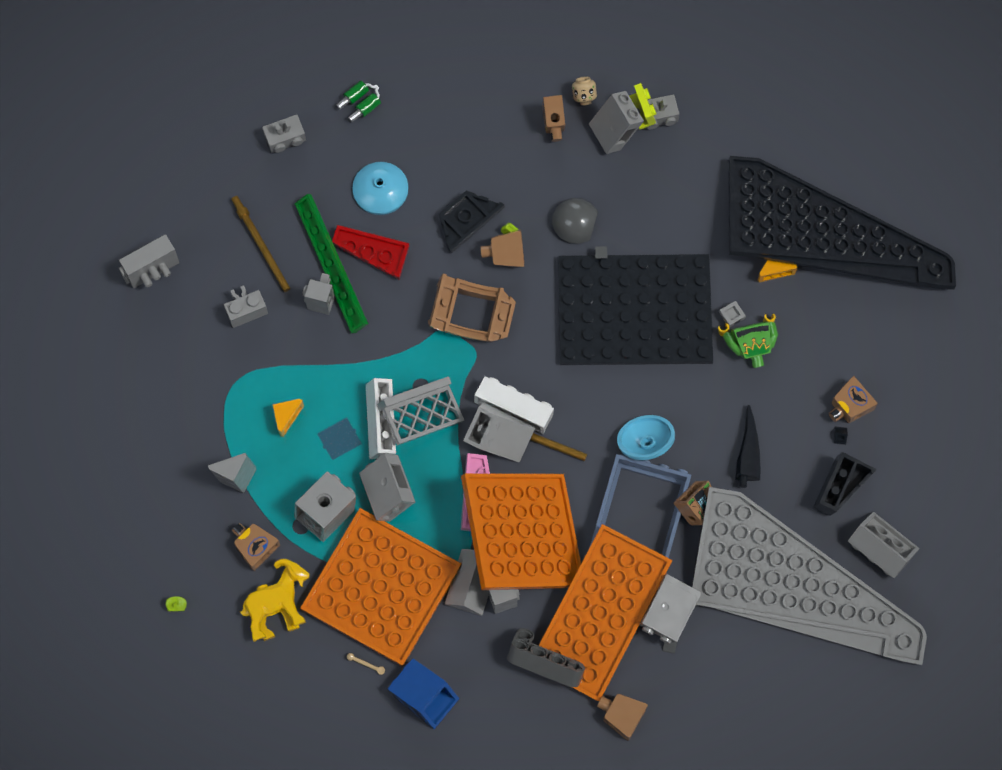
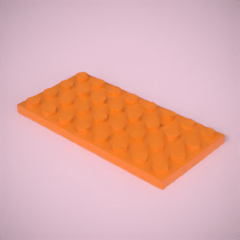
[539,524,673,702]

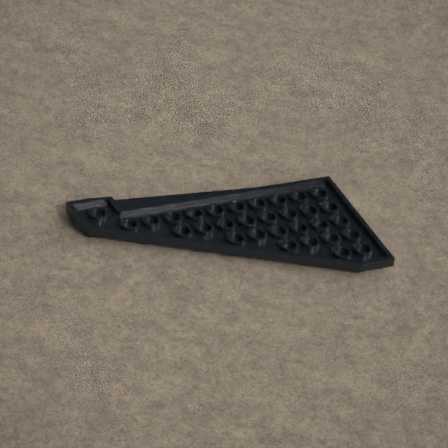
[729,156,956,290]

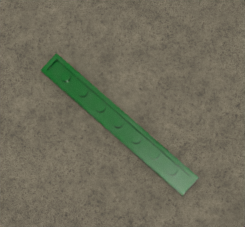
[295,194,368,333]

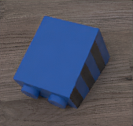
[388,659,459,729]

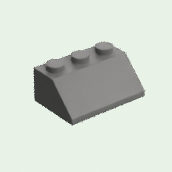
[848,512,920,578]

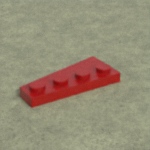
[332,225,410,280]

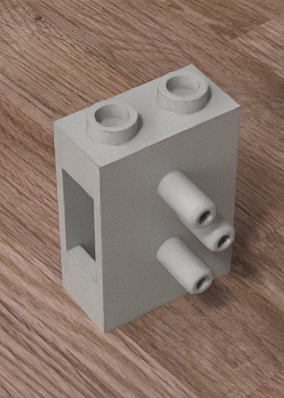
[589,91,644,154]
[119,234,180,289]
[359,453,415,522]
[639,574,701,644]

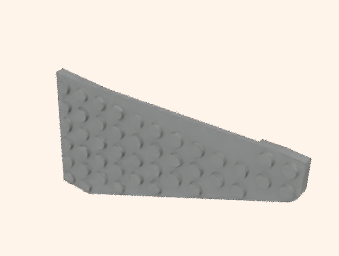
[692,487,927,665]

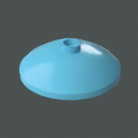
[352,162,408,215]
[617,415,675,460]

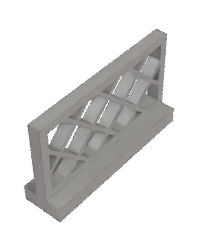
[377,376,464,446]

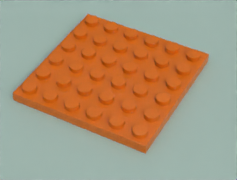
[461,473,581,590]
[300,508,462,667]

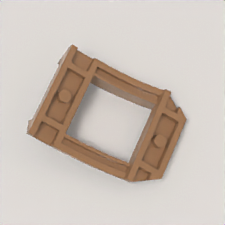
[428,273,516,342]

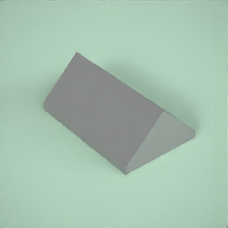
[208,453,257,493]
[445,549,489,616]

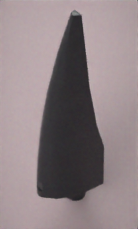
[735,405,761,488]

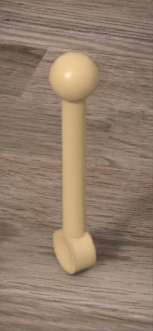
[347,653,385,675]

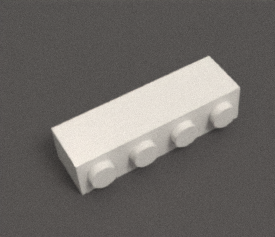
[474,376,554,434]
[366,378,396,459]

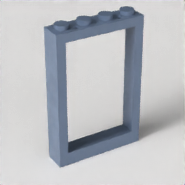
[590,454,691,558]

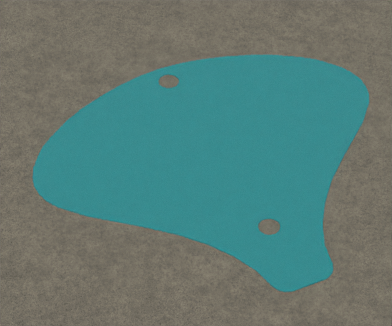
[224,330,477,562]

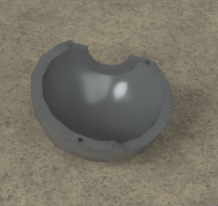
[552,198,598,244]

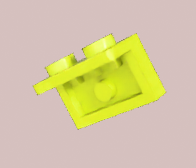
[629,83,657,130]

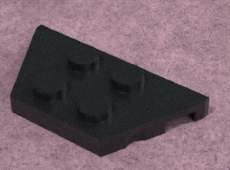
[439,190,505,253]

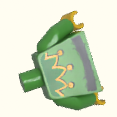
[718,314,778,368]

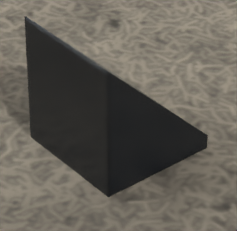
[834,426,848,445]

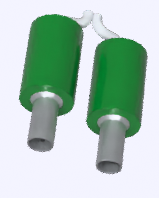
[336,80,381,122]

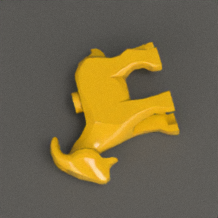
[240,559,310,642]

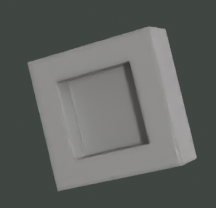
[719,301,746,328]

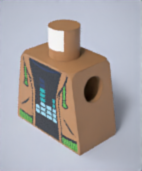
[674,481,711,525]

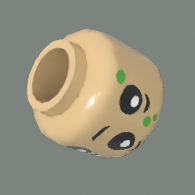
[572,77,597,105]

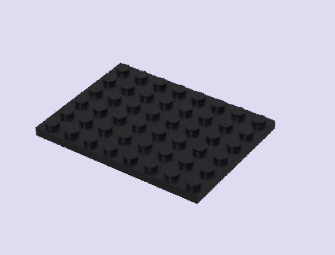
[558,254,713,365]

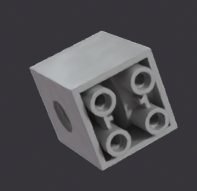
[294,471,356,542]

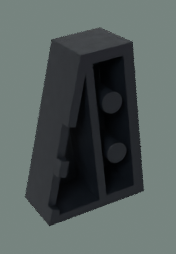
[813,452,877,516]

